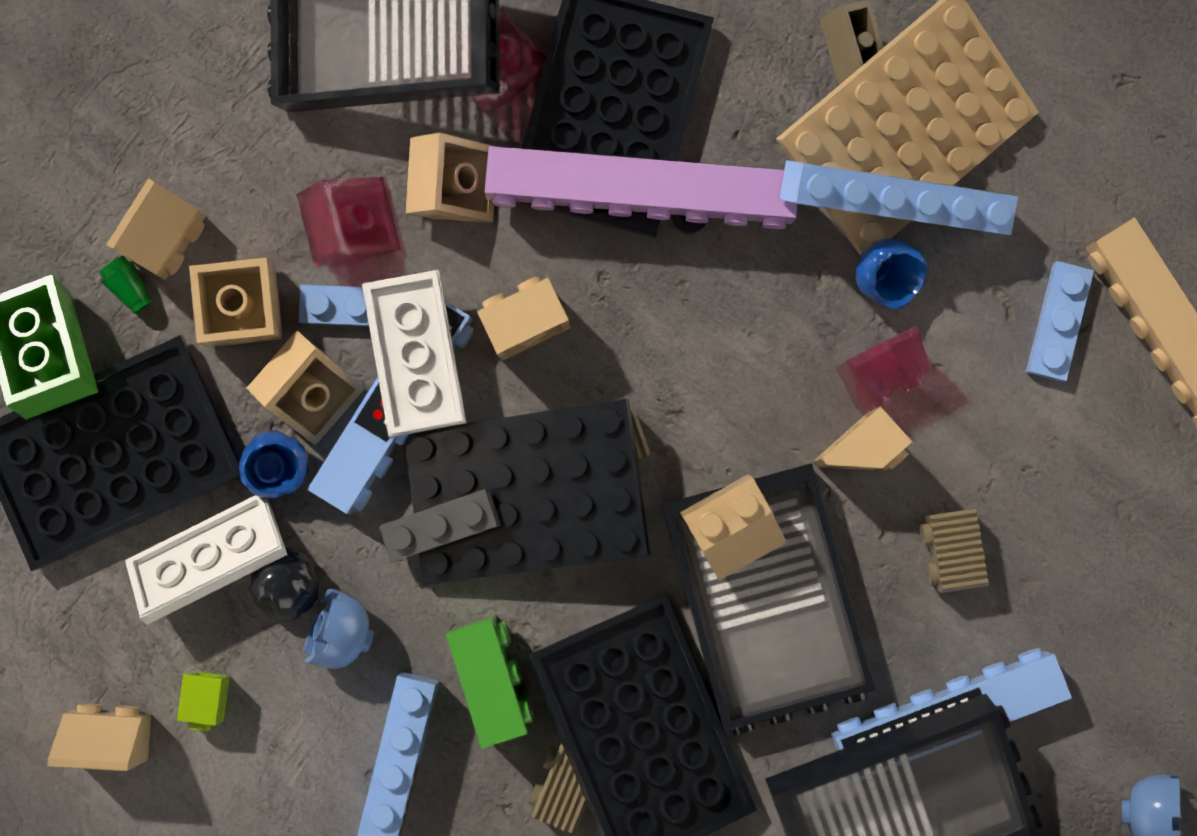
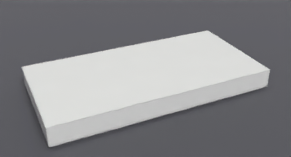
[362,270,467,437]
[125,495,287,625]

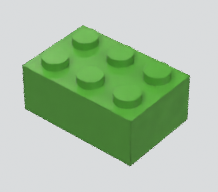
[0,275,98,419]
[445,615,535,749]

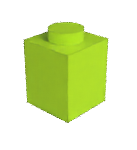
[177,671,230,731]

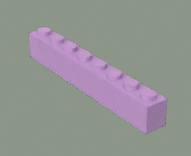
[485,146,797,229]

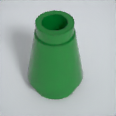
[98,255,153,314]

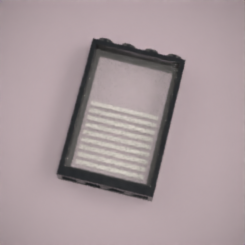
[267,0,500,112]
[661,463,876,735]
[765,694,1042,836]

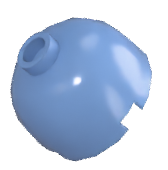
[304,589,374,669]
[1122,774,1181,836]

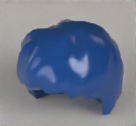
[855,238,928,310]
[239,430,309,499]

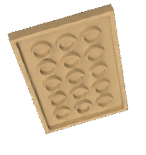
[776,0,1039,255]

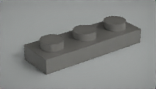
[379,489,501,563]

